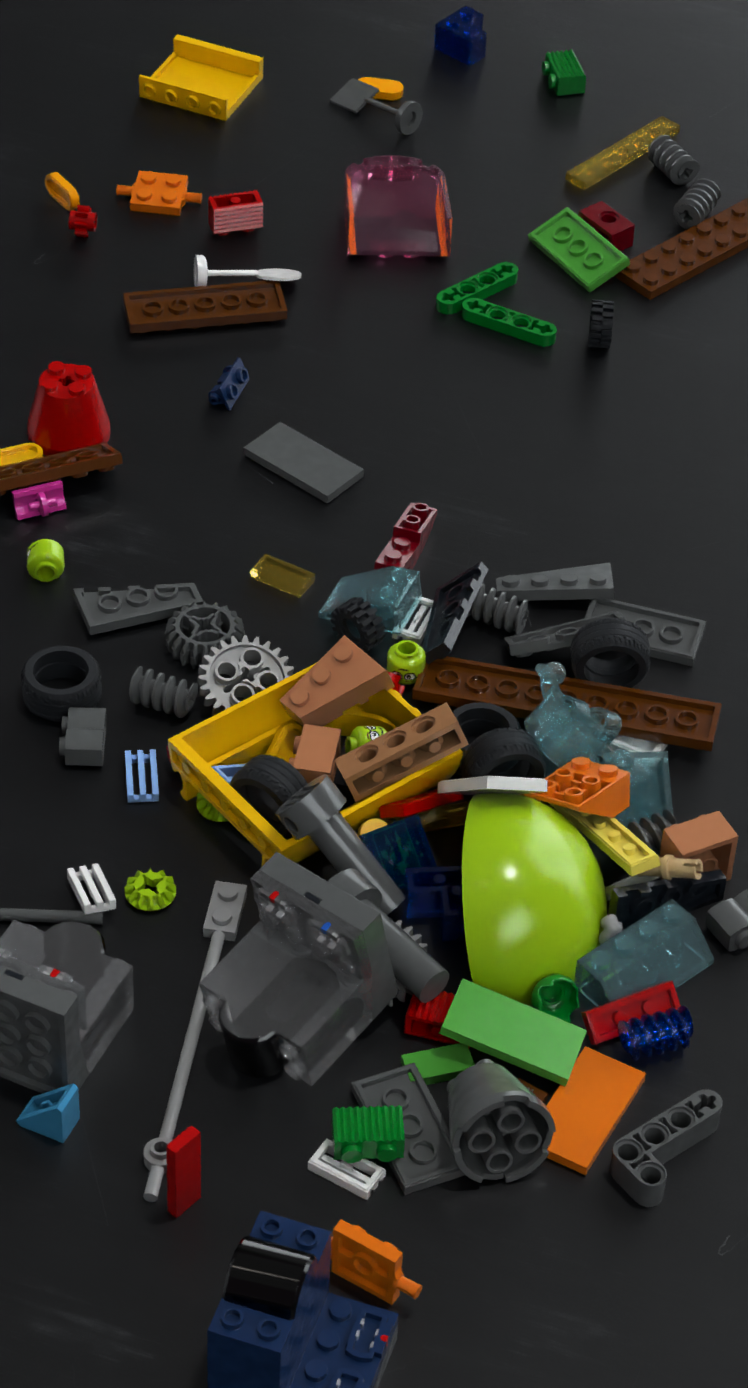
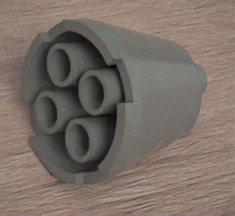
[446,1059,556,1183]

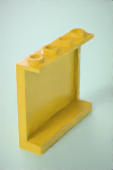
[139,34,263,121]

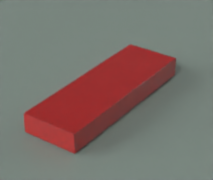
[379,788,464,818]
[581,980,682,1045]
[166,1125,201,1219]

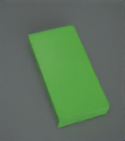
[401,1043,475,1085]

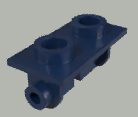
[208,357,249,411]

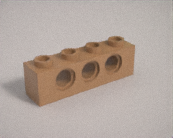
[334,702,469,802]

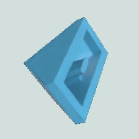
[16,1083,80,1143]

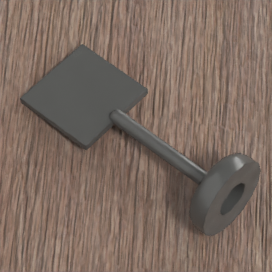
[329,78,423,135]

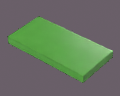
[528,207,630,292]
[439,978,587,1086]

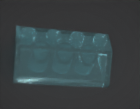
[574,899,714,1007]

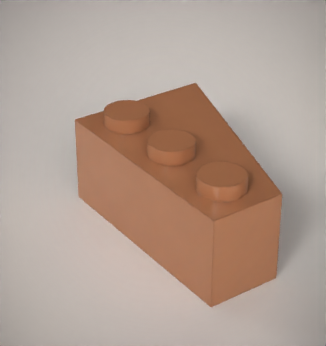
[279,635,395,727]

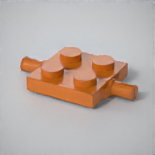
[116,170,202,216]
[330,1219,422,1305]

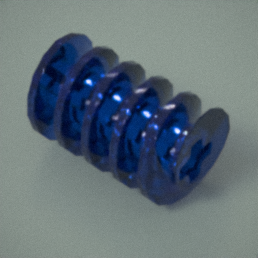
[617,1005,693,1061]

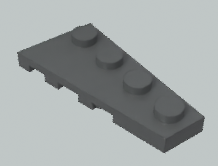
[496,562,614,601]
[73,583,203,635]
[504,611,626,658]

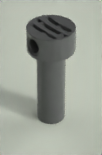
[275,774,405,915]
[328,868,450,1003]

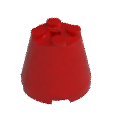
[27,361,110,456]

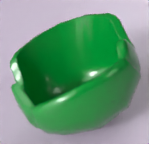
[530,974,580,1023]

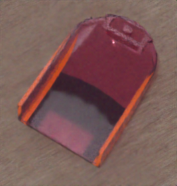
[345,155,453,258]

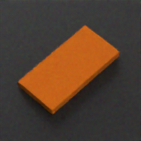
[546,1046,646,1176]

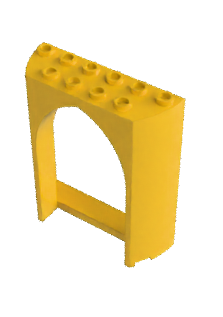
[168,663,463,866]

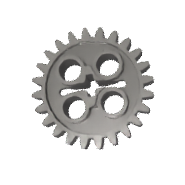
[197,635,294,715]

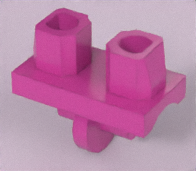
[11,480,67,520]

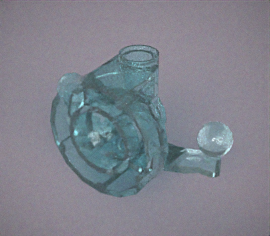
[524,662,634,771]

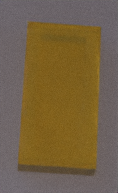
[250,553,315,598]

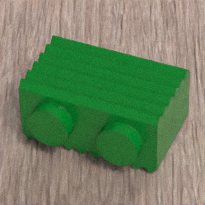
[542,49,586,96]
[332,1105,405,1163]

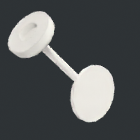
[194,255,302,287]

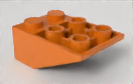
[524,757,630,818]

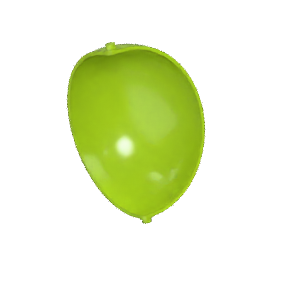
[462,792,607,1006]

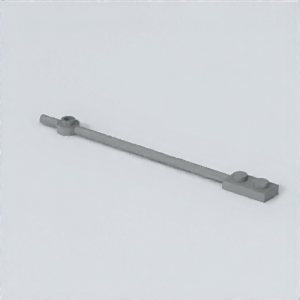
[143,881,247,1202]

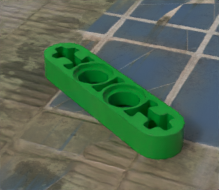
[436,262,518,314]
[461,298,557,347]

